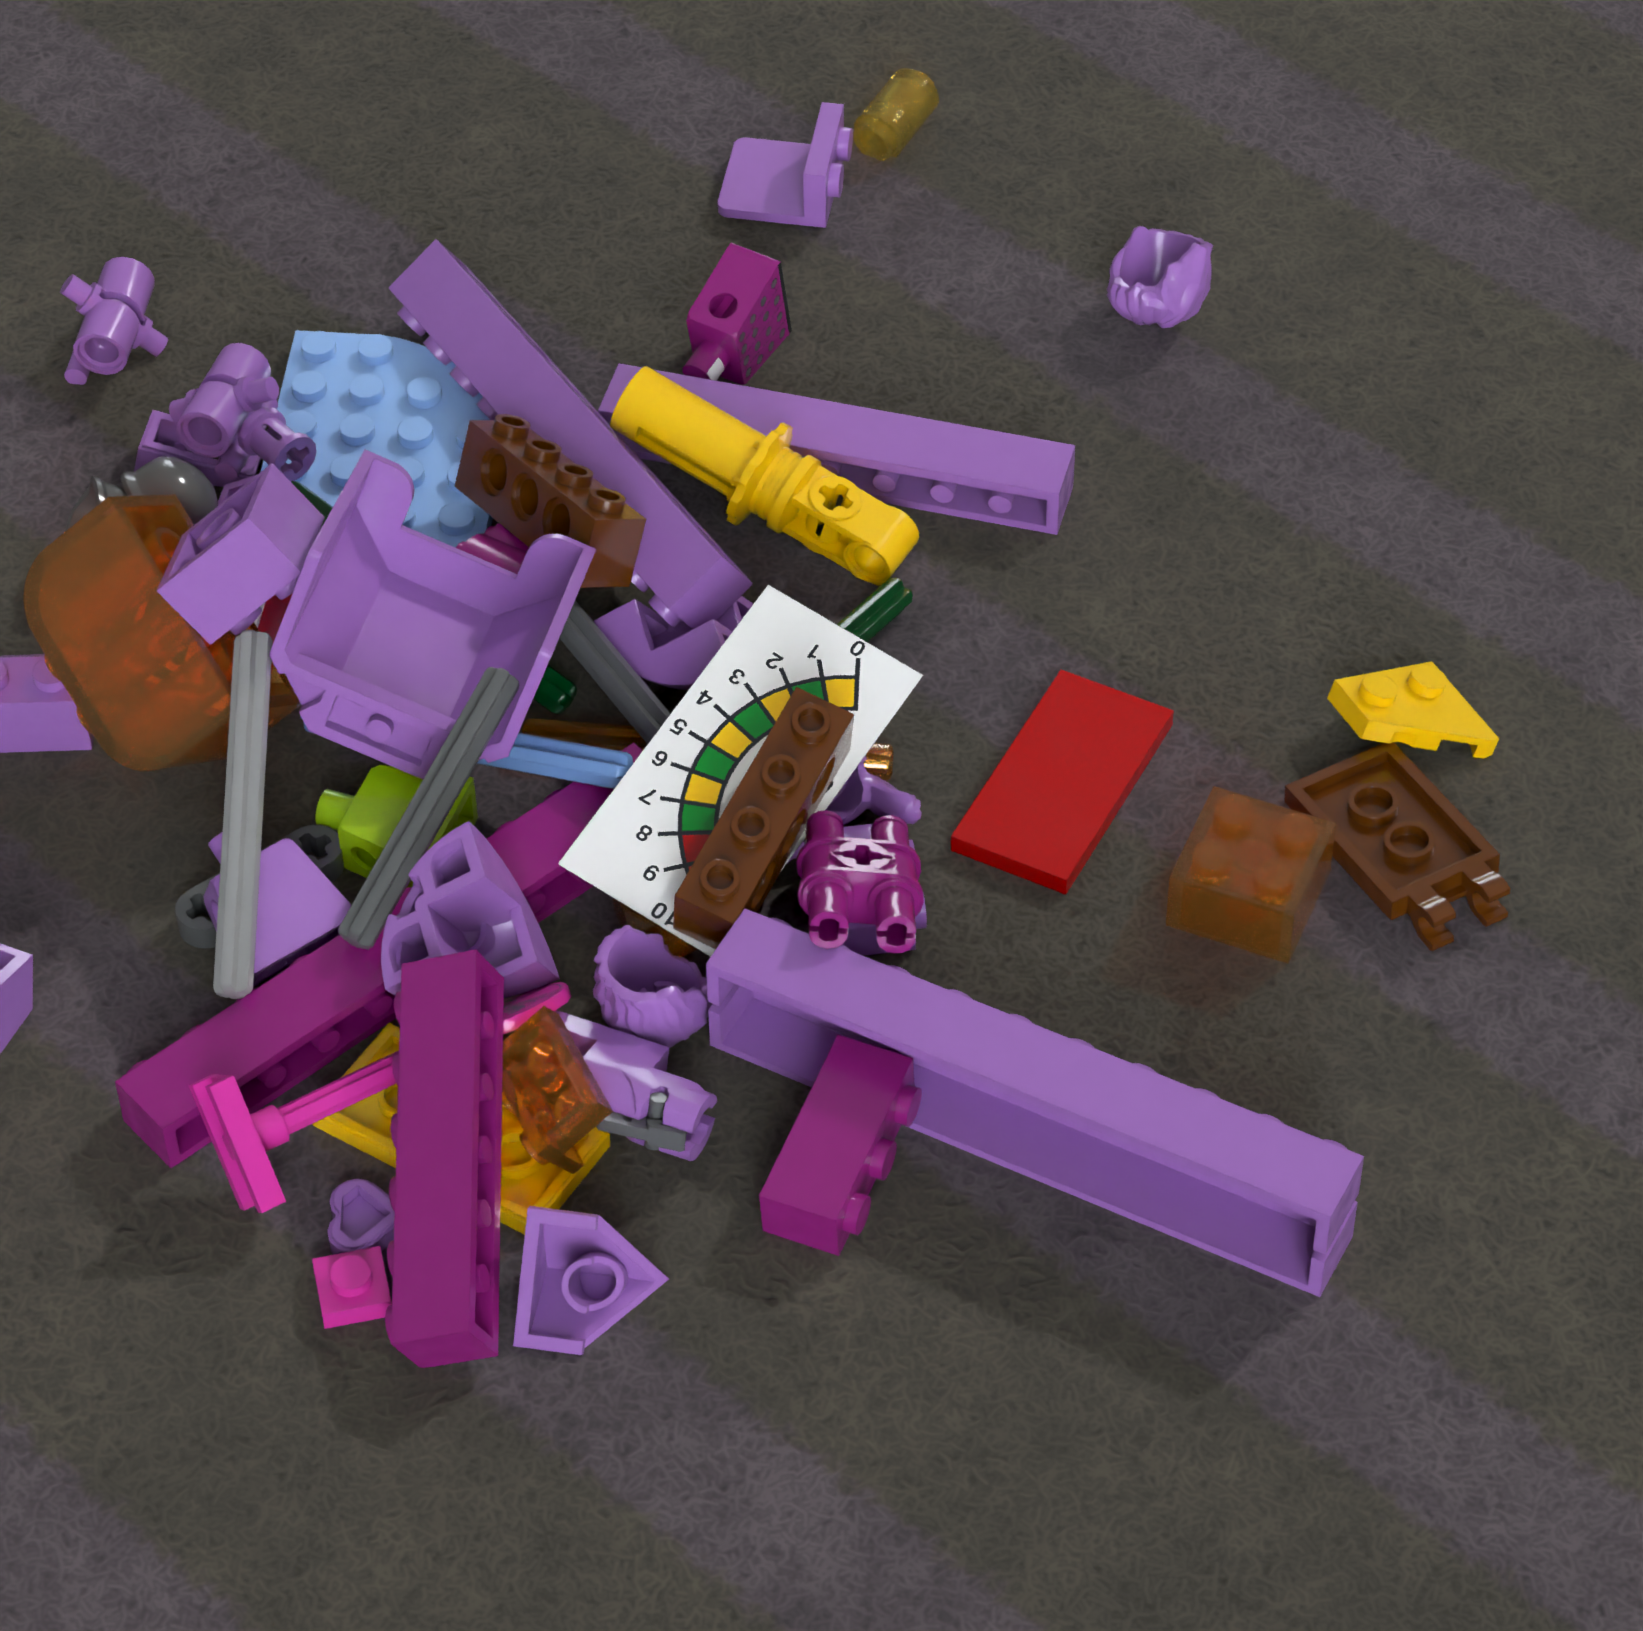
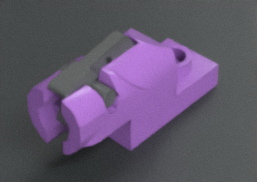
[531,1010,717,1161]

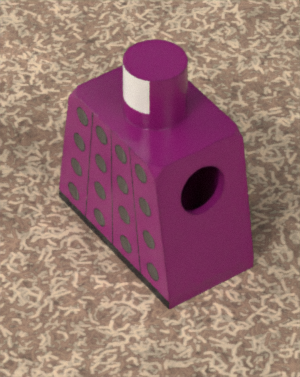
[682,243,792,385]

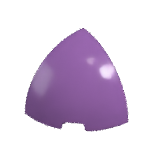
[594,596,753,690]
[381,821,560,998]

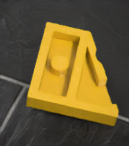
[1327,661,1499,759]

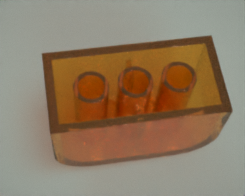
[24,494,301,771]

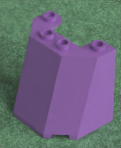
[269,449,596,779]

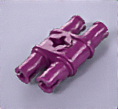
[796,810,924,954]

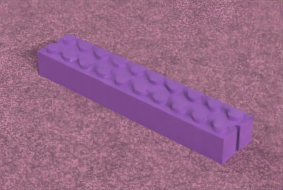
[706,908,1364,1297]

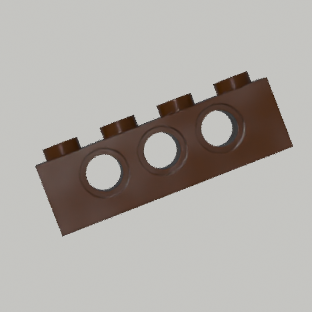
[454,414,647,588]
[673,687,854,949]

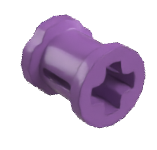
[238,407,317,482]

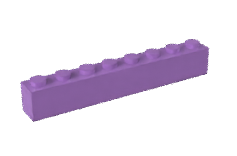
[598,363,1075,535]

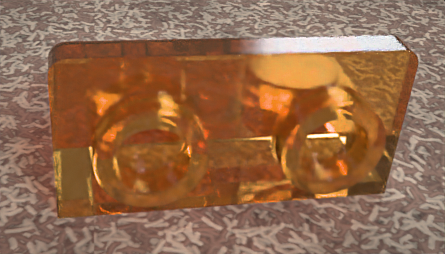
[502,1006,613,1174]

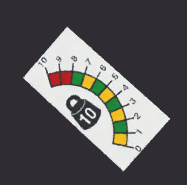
[558,585,923,957]

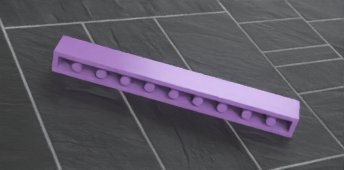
[388,239,753,629]

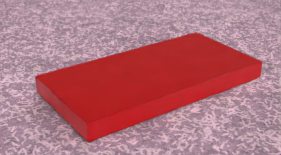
[951,669,1174,895]

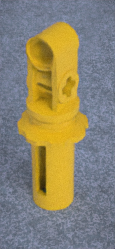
[610,366,919,585]

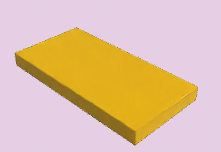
[312,1023,610,1235]

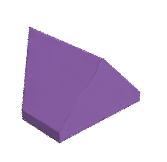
[513,1206,669,1355]

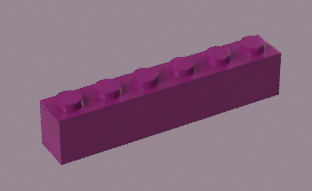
[385,949,504,1368]

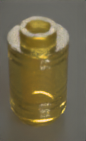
[853,68,939,161]

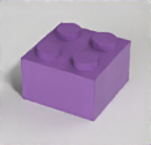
[156,463,325,645]

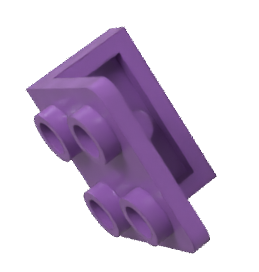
[718,102,853,228]

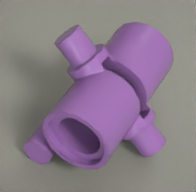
[60,257,168,385]
[169,343,279,482]

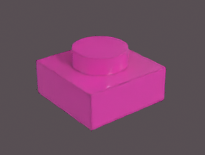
[312,1246,392,1329]

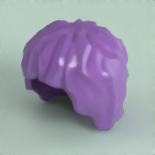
[1107,226,1213,328]
[593,925,712,1048]

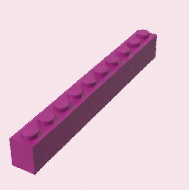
[115,742,643,1168]

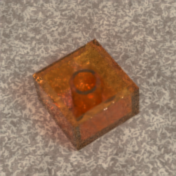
[1166,786,1336,964]

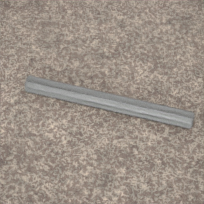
[213,630,273,999]

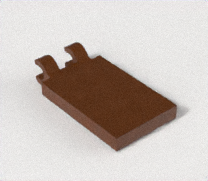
[1284,742,1510,951]

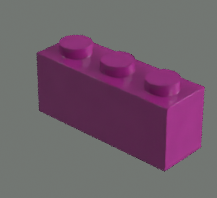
[759,1035,922,1256]

